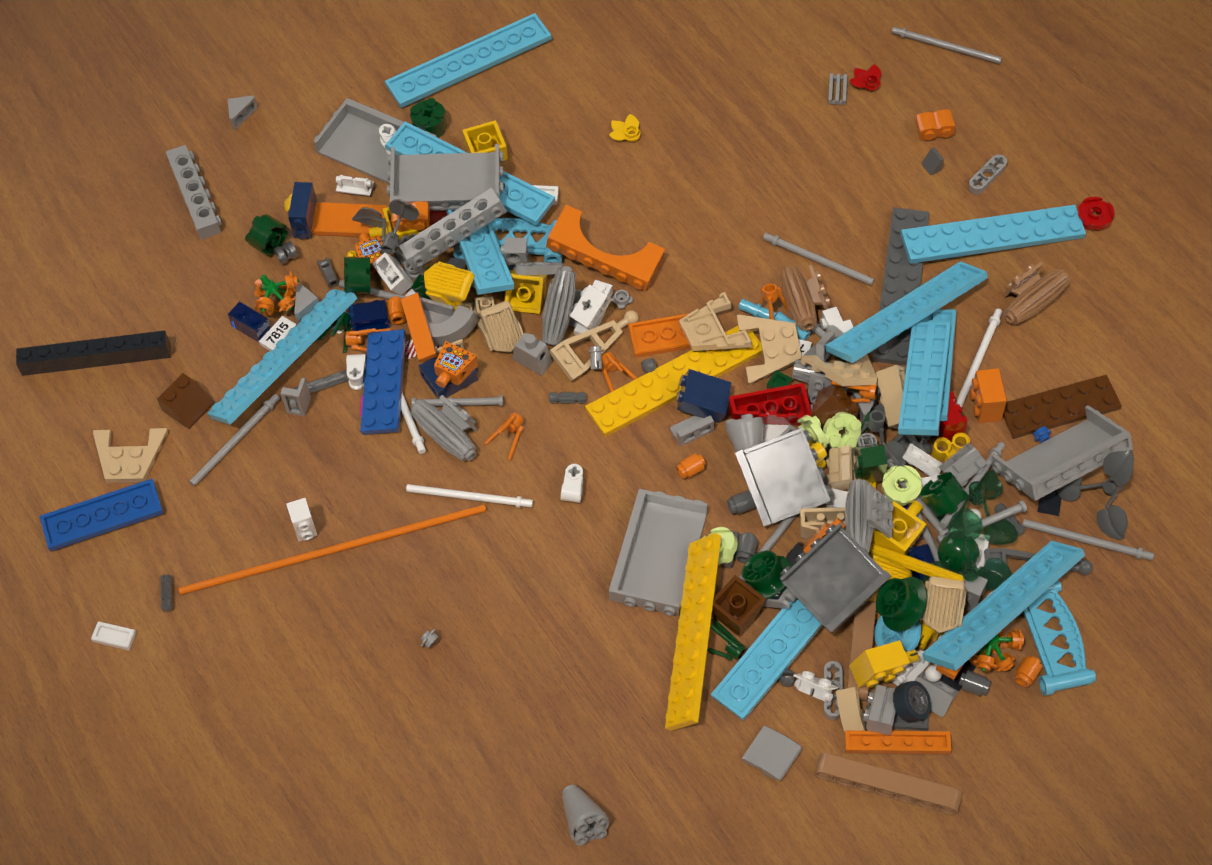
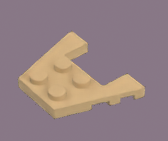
[679,292,752,351]
[737,315,801,385]
[800,354,878,386]
[93,428,168,483]

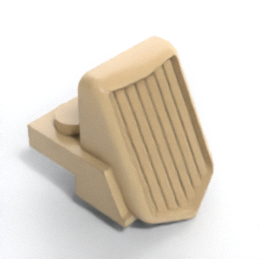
[477,301,524,352]
[920,577,967,633]

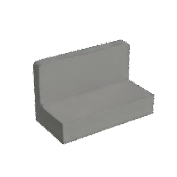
[420,297,454,324]
[803,332,835,362]
[280,378,311,416]
[670,415,714,447]
[915,671,959,717]

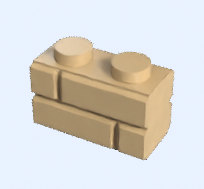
[826,445,857,491]

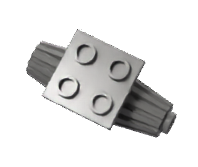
[542,265,583,345]
[792,360,861,404]
[410,395,478,462]
[845,479,893,554]

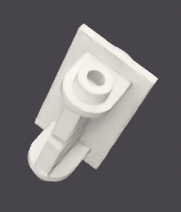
[336,175,374,196]
[891,650,930,686]
[793,671,838,702]

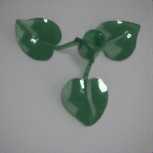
[925,469,1018,545]
[922,508,1012,590]

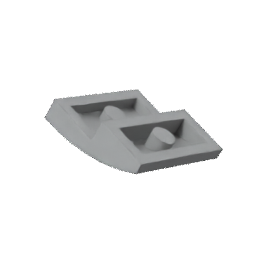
[742,726,802,782]

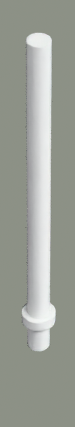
[956,309,1003,408]
[401,393,426,454]
[406,484,533,508]

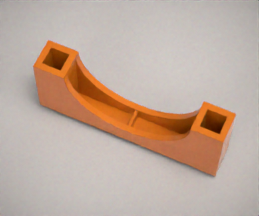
[546,205,665,291]

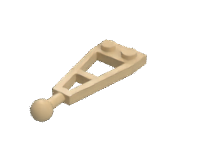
[549,310,639,382]

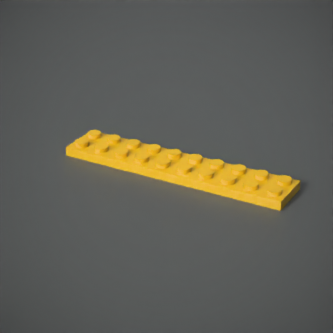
[585,326,763,437]
[665,533,721,731]

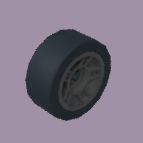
[893,681,931,723]

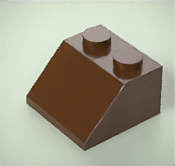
[157,373,215,429]
[811,384,859,435]
[712,575,766,637]

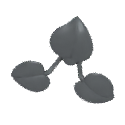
[352,199,419,254]
[827,403,906,467]
[1056,450,1134,540]

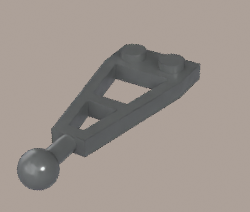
[984,548,1093,589]

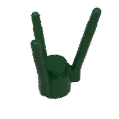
[319,312,352,353]
[707,619,746,662]

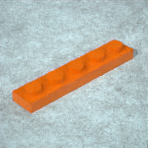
[845,730,951,754]

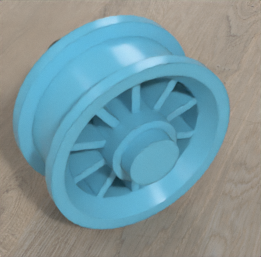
[875,616,921,652]

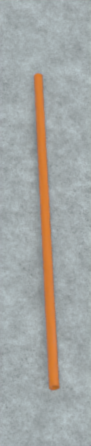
[178,504,487,595]

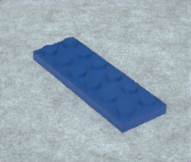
[360,329,406,435]
[40,478,164,551]

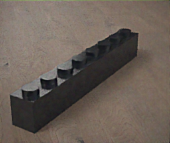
[16,330,171,376]

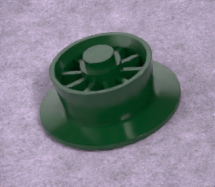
[742,550,793,599]
[876,577,927,632]

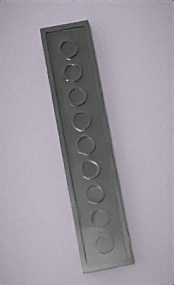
[873,207,929,366]

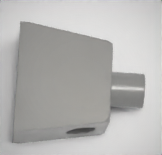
[513,333,552,376]

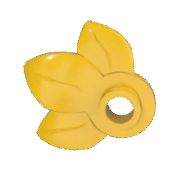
[609,114,640,142]

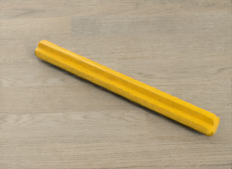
[868,543,964,582]

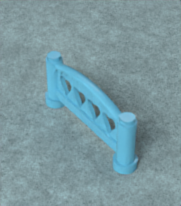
[453,218,562,262]
[1023,580,1096,696]

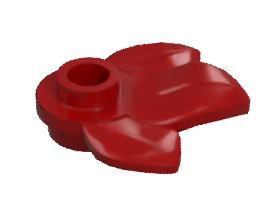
[850,64,882,91]

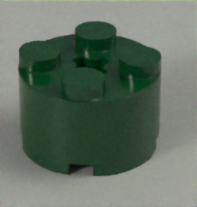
[410,98,447,138]
[245,214,288,256]
[344,257,370,294]
[920,472,968,517]

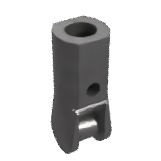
[317,257,340,288]

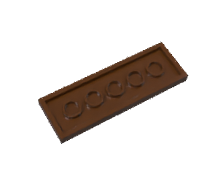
[1003,375,1122,439]

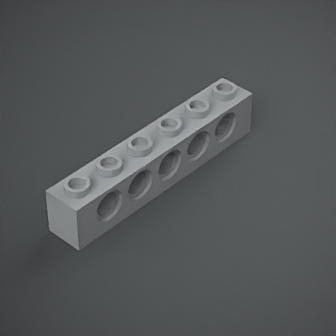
[166,145,222,240]
[399,188,507,270]

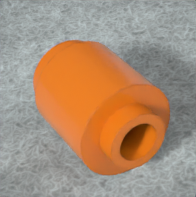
[386,296,406,325]
[676,453,706,480]
[1014,656,1042,688]

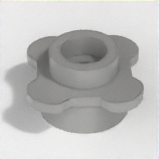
[611,290,633,309]
[420,628,439,648]

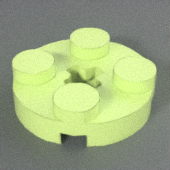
[823,412,861,448]
[798,415,830,449]
[881,465,922,506]
[703,527,738,565]

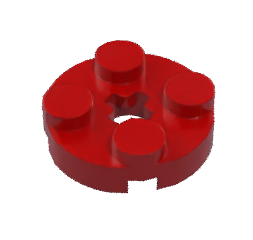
[1077,197,1115,230]

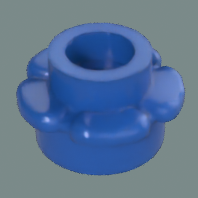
[1033,426,1051,443]

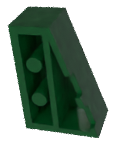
[853,444,887,483]

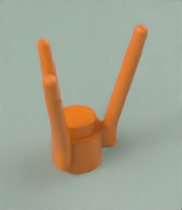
[760,283,789,320]
[345,328,392,352]
[601,352,637,392]
[831,381,877,403]
[484,413,524,461]

